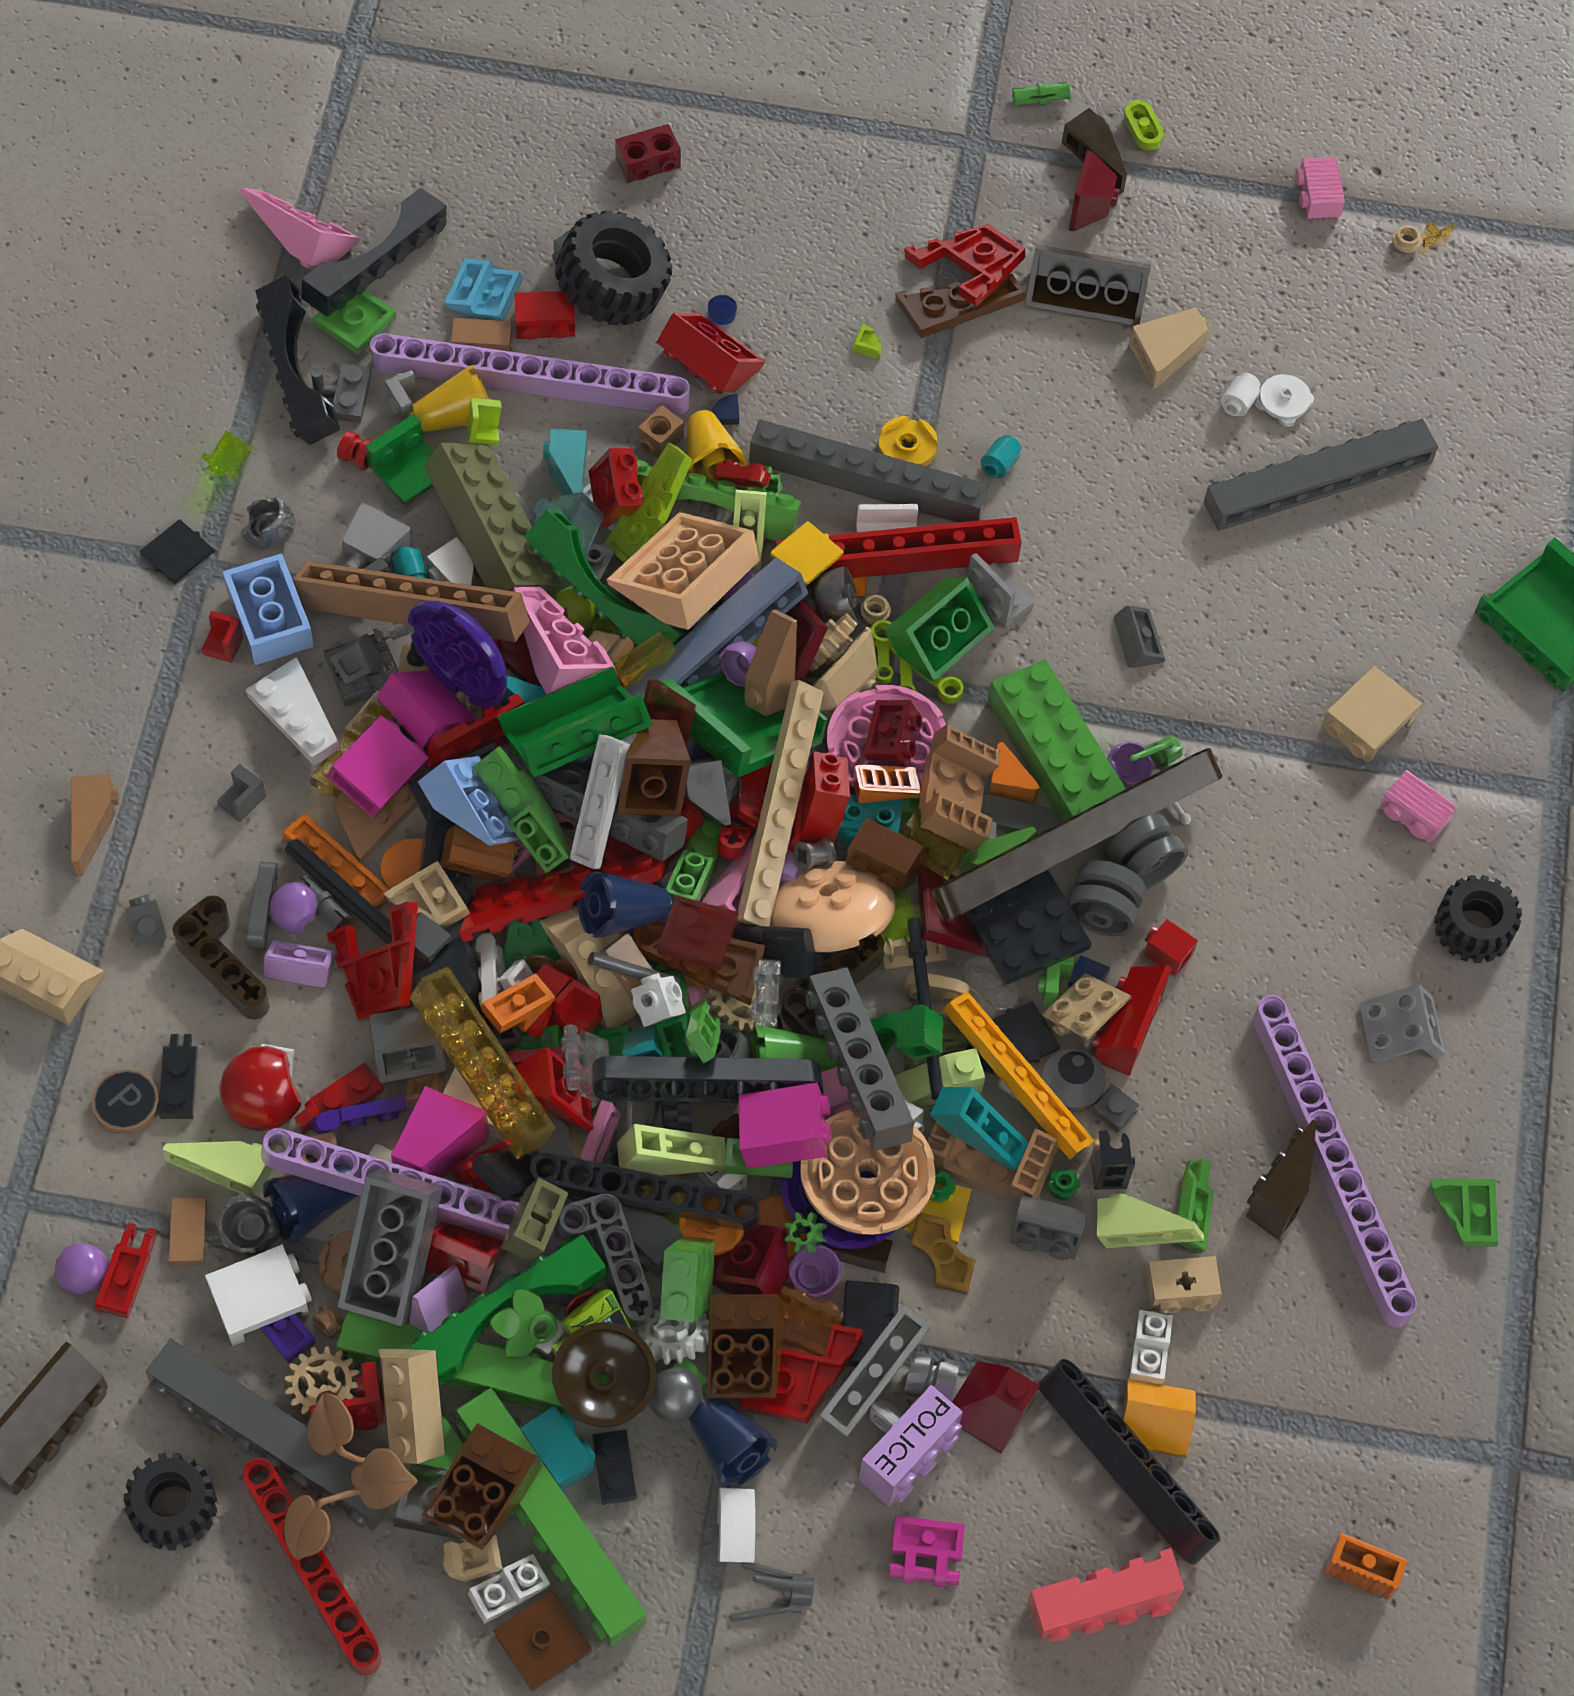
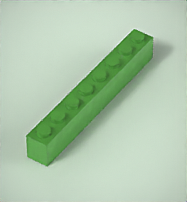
[336,1311,608,1421]
[455,1387,646,1647]

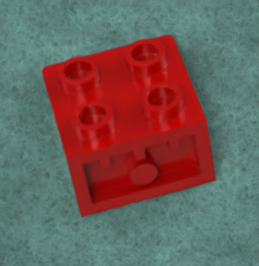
[310,1361,385,1431]

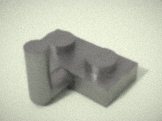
[311,364,372,423]

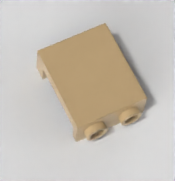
[1322,666,1422,763]

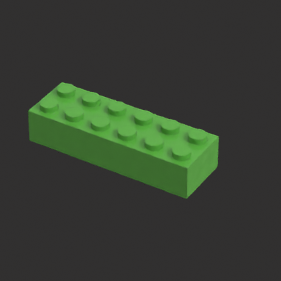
[988,659,1126,821]

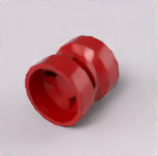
[337,431,372,470]

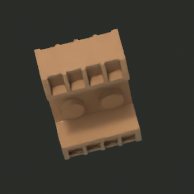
[919,724,1000,853]
[926,1119,1058,1202]

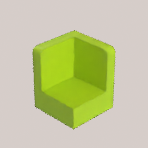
[467,397,502,445]

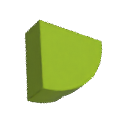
[852,323,882,360]

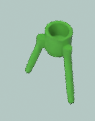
[1130,735,1183,771]

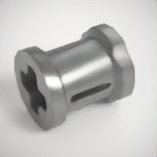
[793,838,836,870]

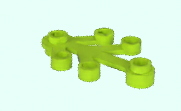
[870,620,964,704]

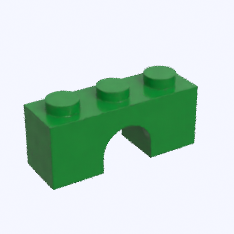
[856,1005,942,1060]

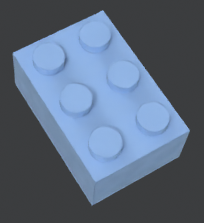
[223,553,314,665]

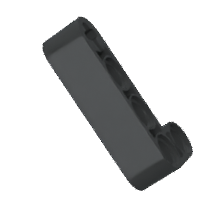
[554,1194,654,1327]

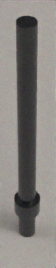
[907,918,943,1100]

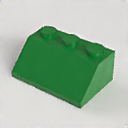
[884,577,995,681]

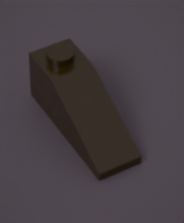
[1062,108,1127,195]

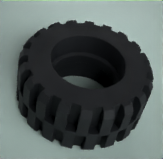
[555,211,672,325]

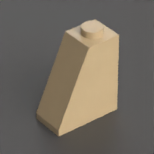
[1129,307,1209,389]

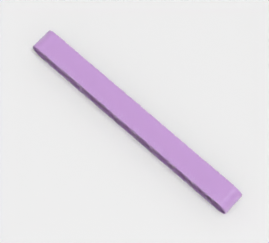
[370,334,690,415]
[1253,995,1417,1328]
[261,1128,619,1255]

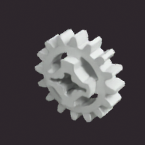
[637,1310,709,1365]

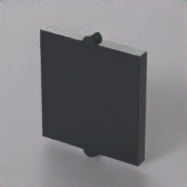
[140,519,214,584]
[992,1000,1060,1064]

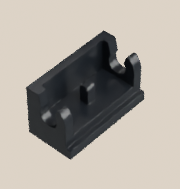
[1091,1130,1135,1190]

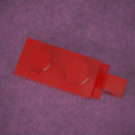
[294,1062,384,1135]

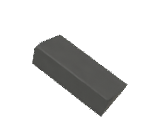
[1114,605,1166,668]

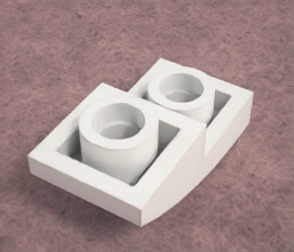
[1129,1310,1173,1385]
[717,1487,755,1563]
[468,1554,550,1624]

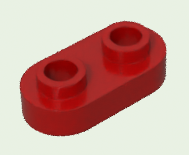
[713,460,771,488]

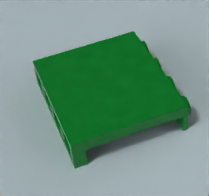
[1474,537,1574,692]
[497,666,653,778]
[656,673,828,777]

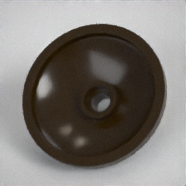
[552,1322,657,1428]

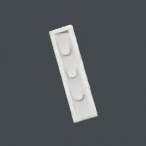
[569,735,630,869]

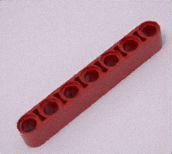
[242,1458,382,1676]

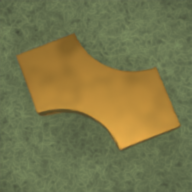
[910,1213,976,1295]

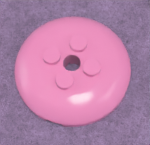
[826,685,946,790]

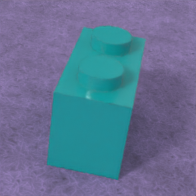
[520,1406,596,1492]

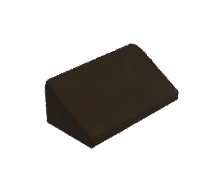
[822,1239,893,1273]

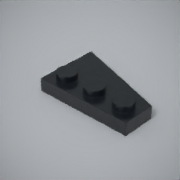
[418,811,473,909]

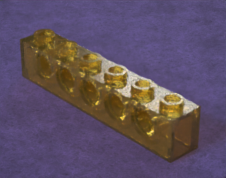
[410,967,556,1159]

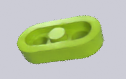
[1124,100,1164,151]

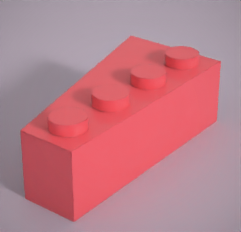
[1028,1548,1184,1642]

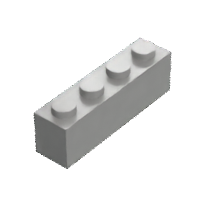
[820,1305,931,1438]

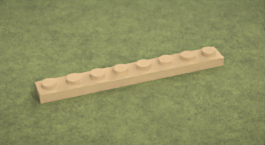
[736,680,824,926]

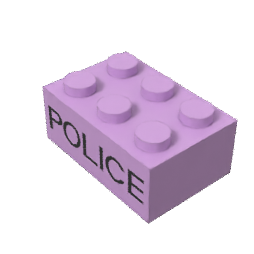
[858,1385,963,1507]

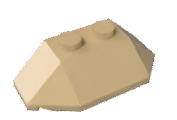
[812,627,877,725]
[540,906,637,1029]

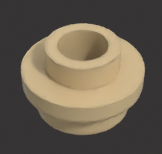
[1392,225,1422,253]
[860,595,891,624]

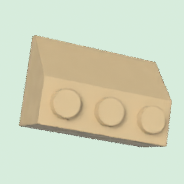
[0,929,105,1026]
[378,1349,445,1464]

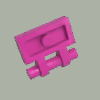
[889,1516,965,1587]

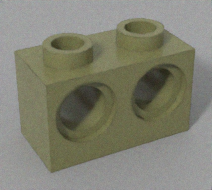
[500,1178,568,1263]

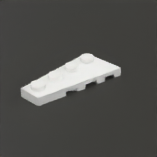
[245,657,340,766]

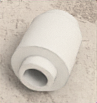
[1221,373,1260,416]

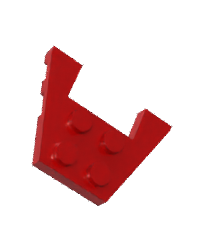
[904,224,1026,307]
[327,901,418,1021]
[739,1324,865,1424]

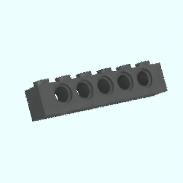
[509,754,688,861]
[805,967,914,1151]

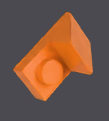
[481,973,555,1033]

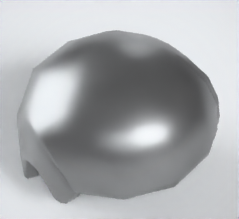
[649,1367,703,1422]

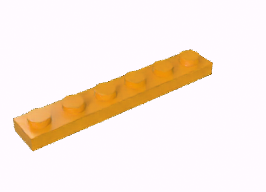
[942,992,1095,1160]

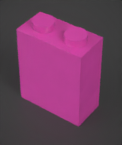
[376,670,477,748]
[326,715,429,819]
[739,1083,832,1169]

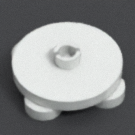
[1255,374,1314,427]

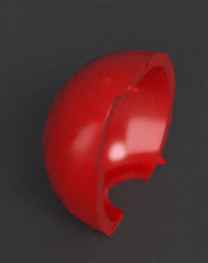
[219,1046,302,1132]

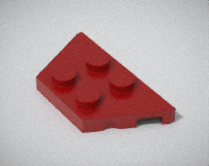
[737,764,806,852]

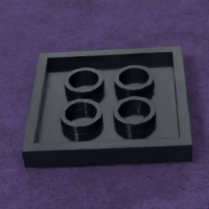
[963,869,1092,986]

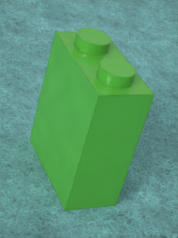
[660,1236,716,1322]

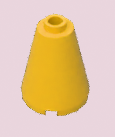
[409,364,489,432]
[687,410,747,482]

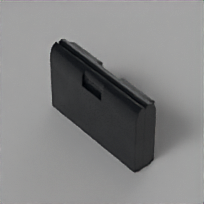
[734,925,819,979]
[471,1149,547,1201]
[842,1280,900,1367]

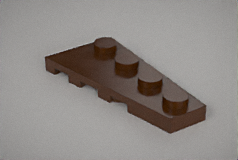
[895,273,1026,338]
[632,922,765,1006]

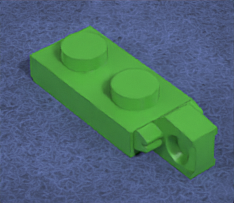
[1178,1159,1214,1254]

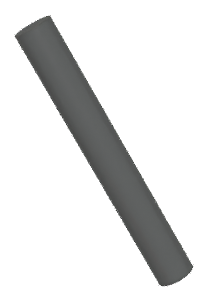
[588,952,680,985]

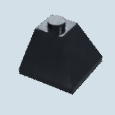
[414,934,485,1032]

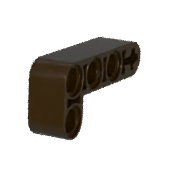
[172,895,270,1020]
[781,934,885,1039]

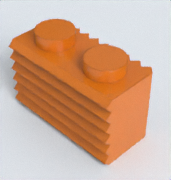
[1324,1532,1408,1600]

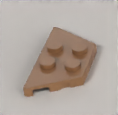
[333,769,431,863]

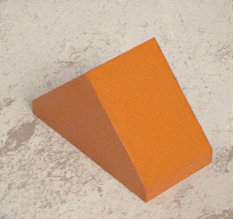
[989,741,1040,804]

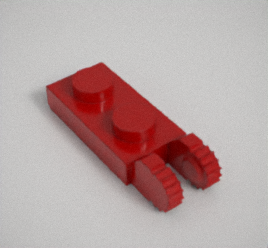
[94,1222,157,1318]

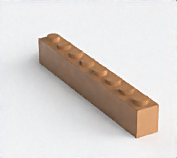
[292,561,530,642]

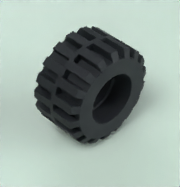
[1434,875,1522,963]
[124,1452,217,1551]

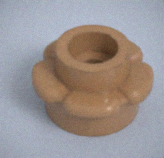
[312,1305,344,1338]

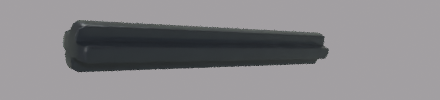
[285,838,392,944]

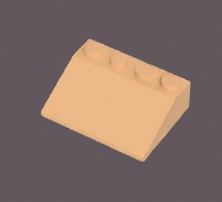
[607,512,760,630]

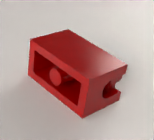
[514,291,575,340]

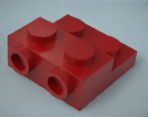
[588,448,643,527]

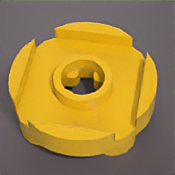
[878,416,937,467]

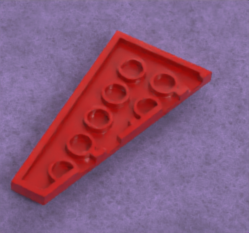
[459,854,665,943]

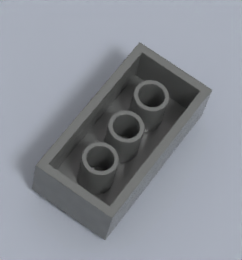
[337,1169,443,1326]

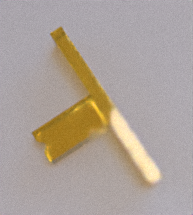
[1422,222,1454,247]

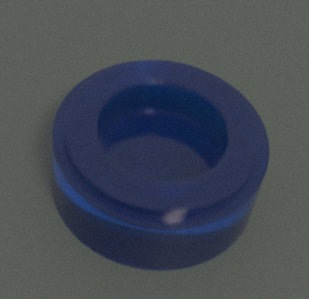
[708,295,737,325]

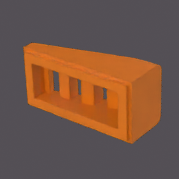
[853,765,921,804]

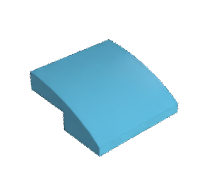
[444,258,523,321]

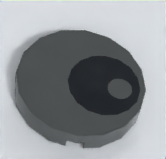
[1041,1049,1106,1112]

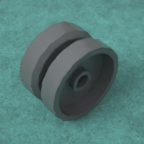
[1106,813,1188,890]
[1068,860,1146,936]

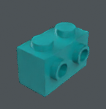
[835,794,903,845]

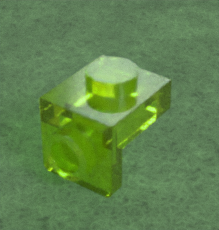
[201,430,254,478]
[883,894,915,942]

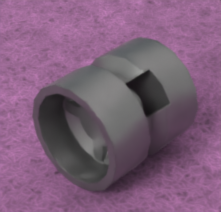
[903,1351,960,1401]

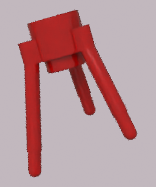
[450,1140,511,1194]

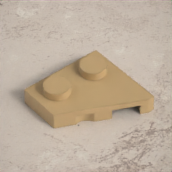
[384,861,470,929]

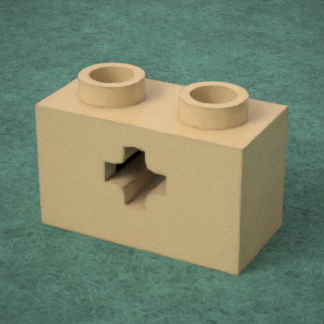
[1145,1256,1222,1314]

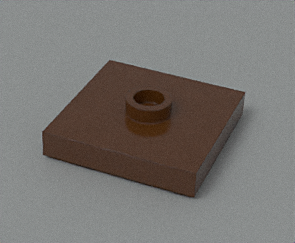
[493,1590,592,1692]

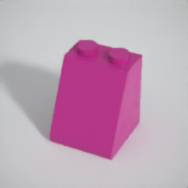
[391,1086,489,1178]

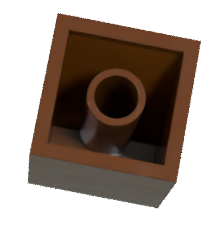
[616,719,691,816]

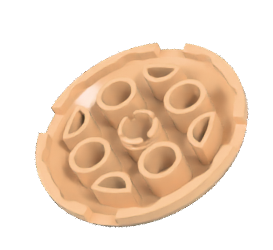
[769,861,895,952]
[801,1109,935,1235]

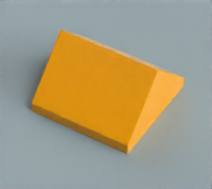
[1122,1379,1196,1458]

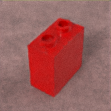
[800,752,850,844]

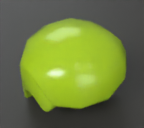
[554,586,598,630]

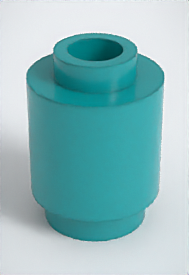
[980,435,1022,478]
[391,546,429,579]

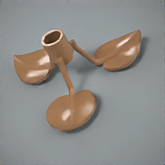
[284,1393,417,1560]

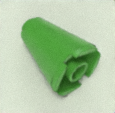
[750,1025,838,1072]

